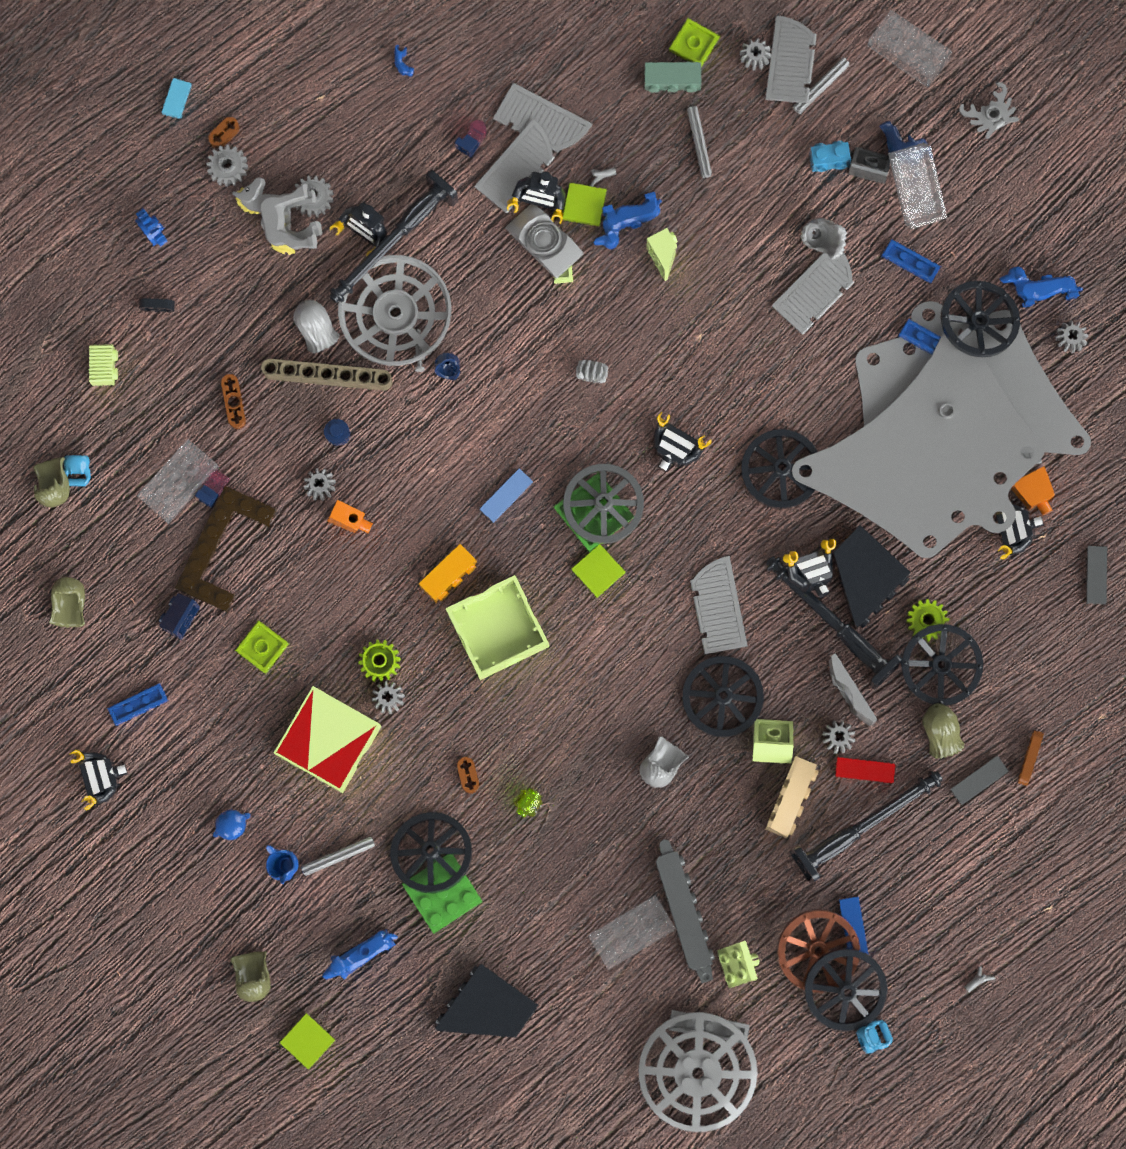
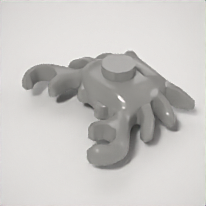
[959,82,1019,139]

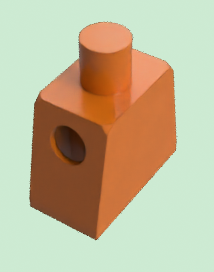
[1011,466,1055,516]
[328,500,373,533]

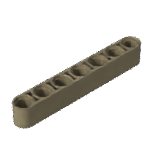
[261,359,392,391]

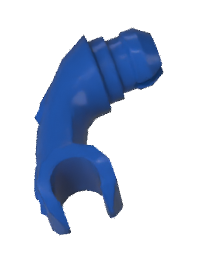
[394,44,414,77]

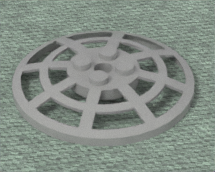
[338,255,451,366]
[639,1012,757,1132]

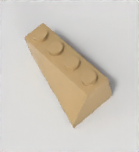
[765,756,819,838]

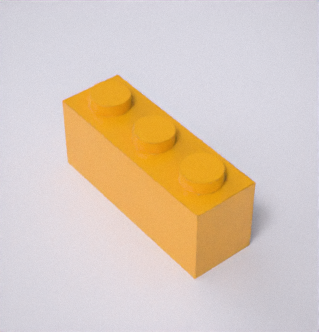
[419,544,477,603]

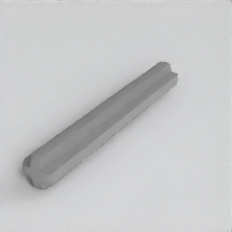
[793,57,850,114]
[688,106,712,178]
[301,837,375,876]

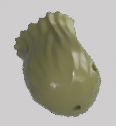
[33,457,70,508]
[49,577,85,628]
[922,703,965,759]
[230,951,271,1002]

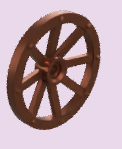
[777,910,860,993]

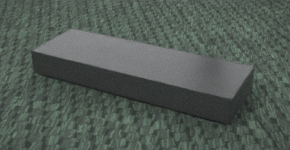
[1086,546,1107,605]
[950,756,1009,806]

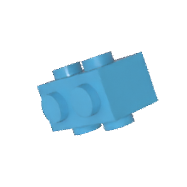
[810,141,851,172]

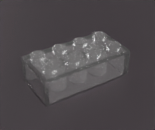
[868,10,952,88]
[888,142,947,229]
[137,439,219,525]
[588,895,676,971]

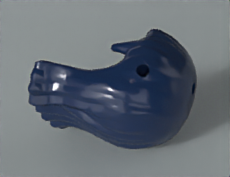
[879,121,928,165]

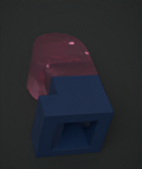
[455,120,487,158]
[195,470,230,509]

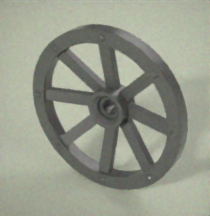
[563,464,644,544]

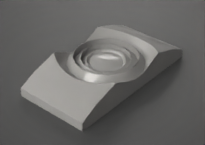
[505,204,584,279]
[829,653,877,726]

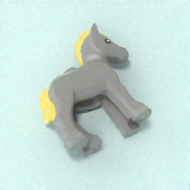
[232,177,322,255]

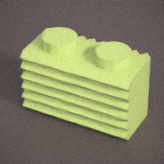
[89,345,118,386]

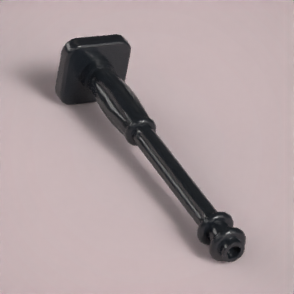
[329,169,458,303]
[766,556,903,690]
[789,770,943,884]

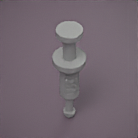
[413,329,426,372]

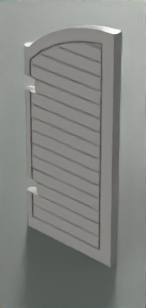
[766,15,817,103]
[493,83,593,153]
[474,119,555,214]
[772,252,854,335]
[690,556,747,654]

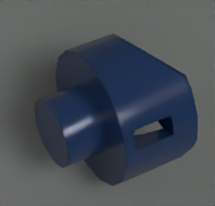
[434,353,460,380]
[324,419,350,446]

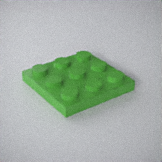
[554,472,634,552]
[402,854,483,934]

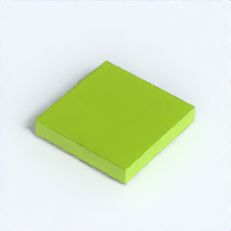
[669,18,720,68]
[563,183,607,227]
[571,544,626,598]
[235,620,289,674]
[280,1013,335,1070]

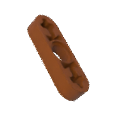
[221,374,246,429]
[1017,730,1044,786]

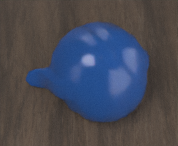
[213,809,250,840]
[266,845,299,884]

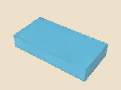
[162,78,192,119]

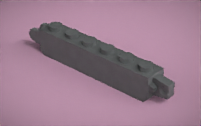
[656,839,715,983]

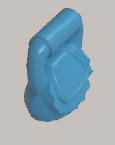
[64,455,91,486]
[857,1020,893,1053]

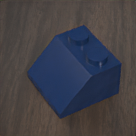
[159,593,200,640]

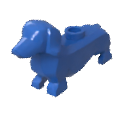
[594,192,662,249]
[999,267,1083,308]
[322,929,398,979]

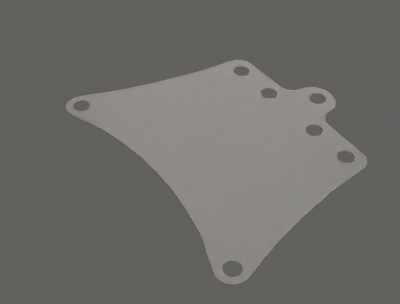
[855,301,1091,455]
[792,322,1045,558]

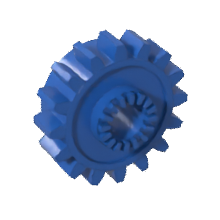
[135,208,168,247]

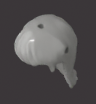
[801,218,847,259]
[293,300,340,353]
[639,736,689,788]

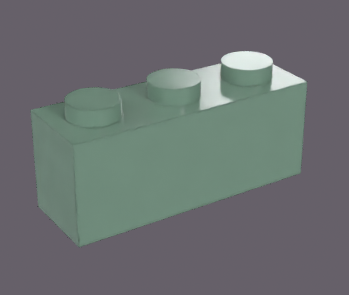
[645,62,701,92]

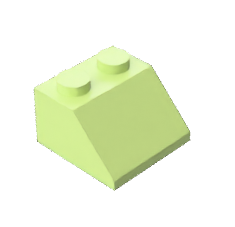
[647,228,677,281]
[753,719,793,764]

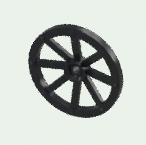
[941,281,1020,358]
[741,429,818,509]
[901,624,983,705]
[682,656,764,737]
[390,812,472,893]
[804,948,888,1031]

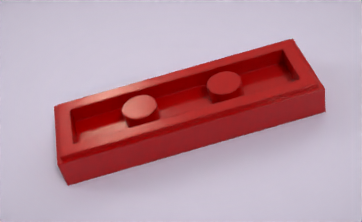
[835,757,895,784]

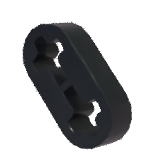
[139,298,175,313]

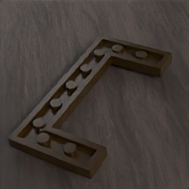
[175,486,277,613]

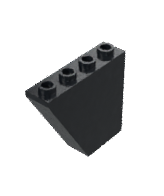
[833,525,911,630]
[435,964,539,1038]

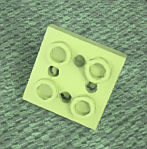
[717,941,759,988]

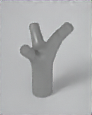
[589,168,616,187]
[964,967,995,993]

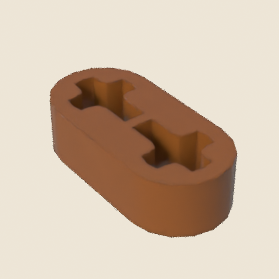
[209,117,240,149]
[457,757,479,794]

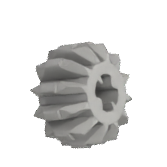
[740,38,771,71]
[1055,320,1088,353]
[576,360,608,384]
[303,468,336,501]
[372,681,405,714]
[822,721,855,754]

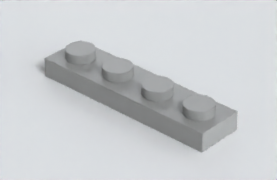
[668,1010,750,1044]

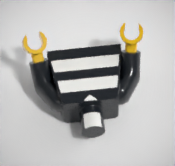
[507,172,565,224]
[330,202,388,256]
[653,412,711,472]
[996,502,1044,559]
[783,539,836,598]
[69,750,128,810]

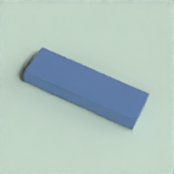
[480,469,533,523]

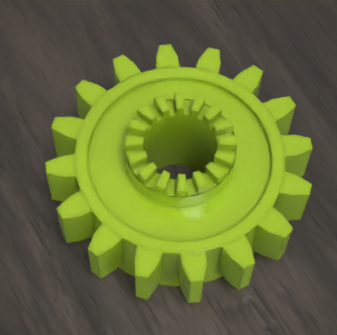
[906,599,949,642]
[358,640,401,683]

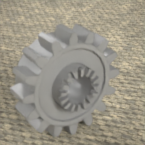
[206,145,248,187]
[292,176,334,217]

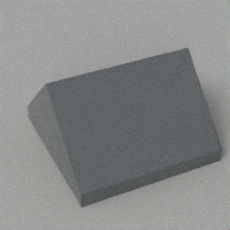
[848,147,892,184]

